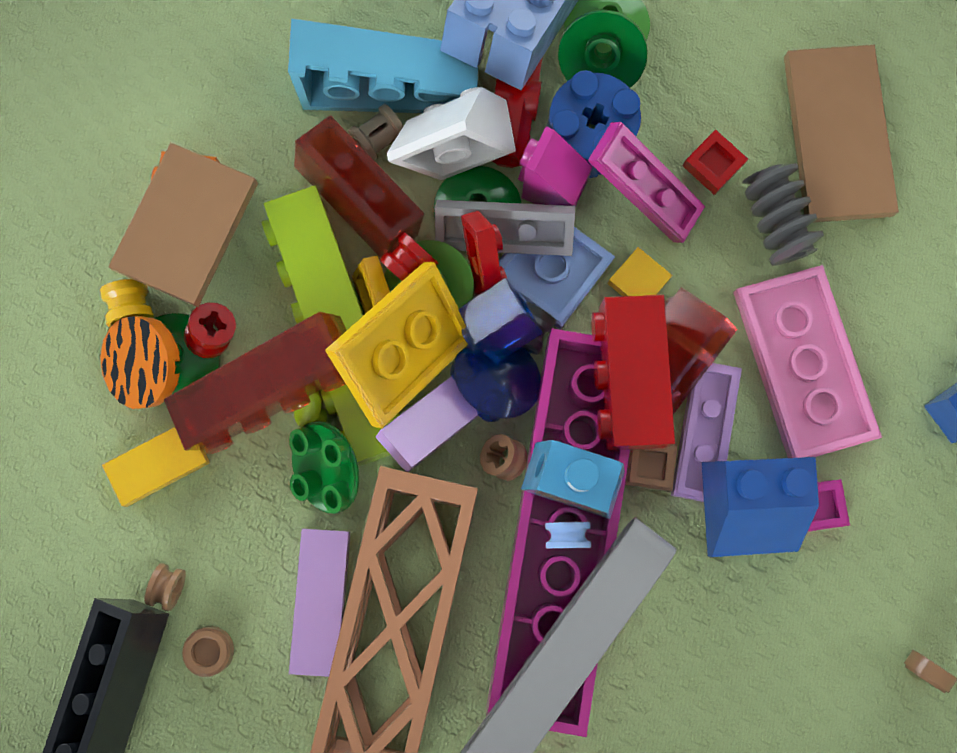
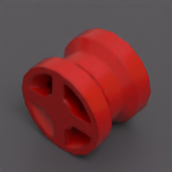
[379,232,439,281]
[184,302,236,358]

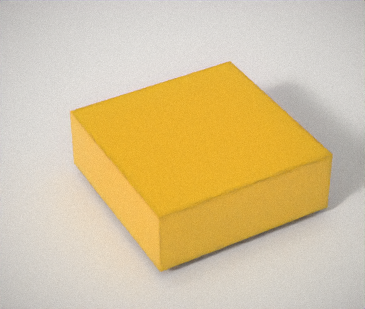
[607,247,673,296]

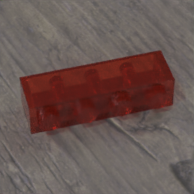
[164,312,347,454]

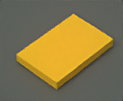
[325,262,475,429]

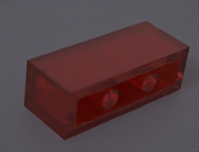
[294,115,424,258]

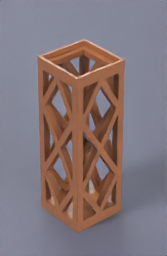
[310,466,478,753]

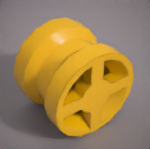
[100,279,154,328]

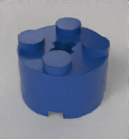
[547,70,641,178]

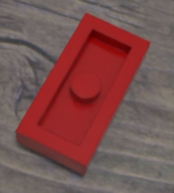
[461,211,509,316]

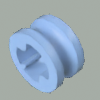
[545,522,591,549]

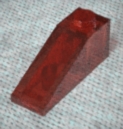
[665,287,738,415]

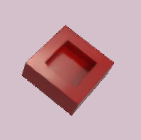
[682,129,748,196]

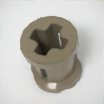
[348,103,403,163]

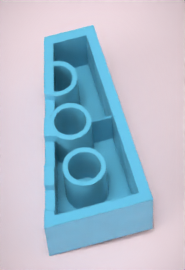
[288,18,478,113]

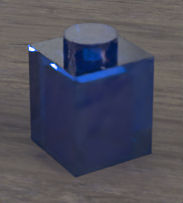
[458,278,543,363]

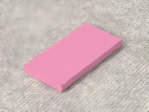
[733,265,882,458]

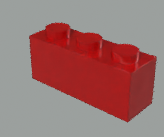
[591,295,675,451]

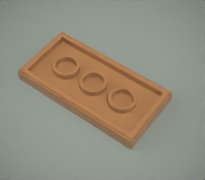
[784,44,899,223]

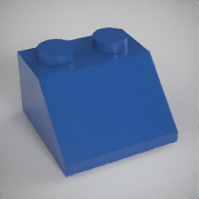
[701,457,819,557]

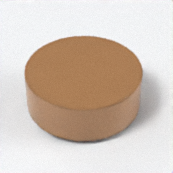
[182,626,234,677]
[904,650,957,693]

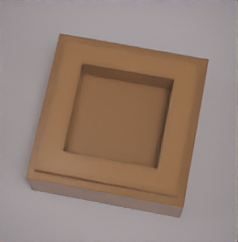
[625,445,678,492]

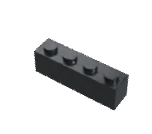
[42,598,169,753]

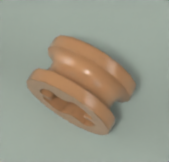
[480,434,527,481]
[144,563,186,612]

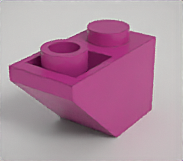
[518,126,592,207]

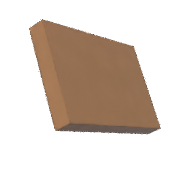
[108,142,258,307]

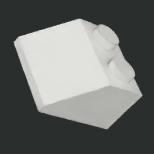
[387,87,516,180]

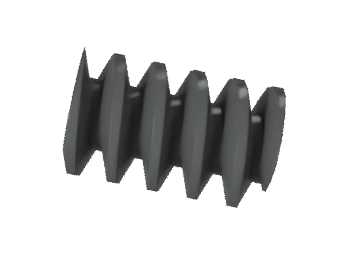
[742,163,824,266]

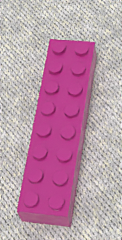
[486,328,630,737]

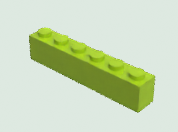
[261,185,400,466]

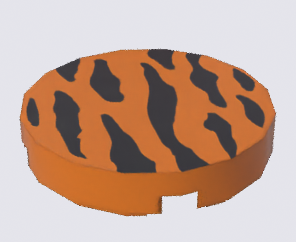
[100,316,180,409]

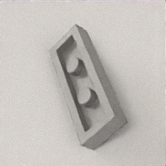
[435,200,575,256]

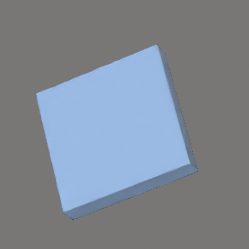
[499,204,615,330]

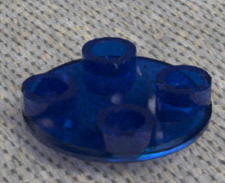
[450,334,541,422]

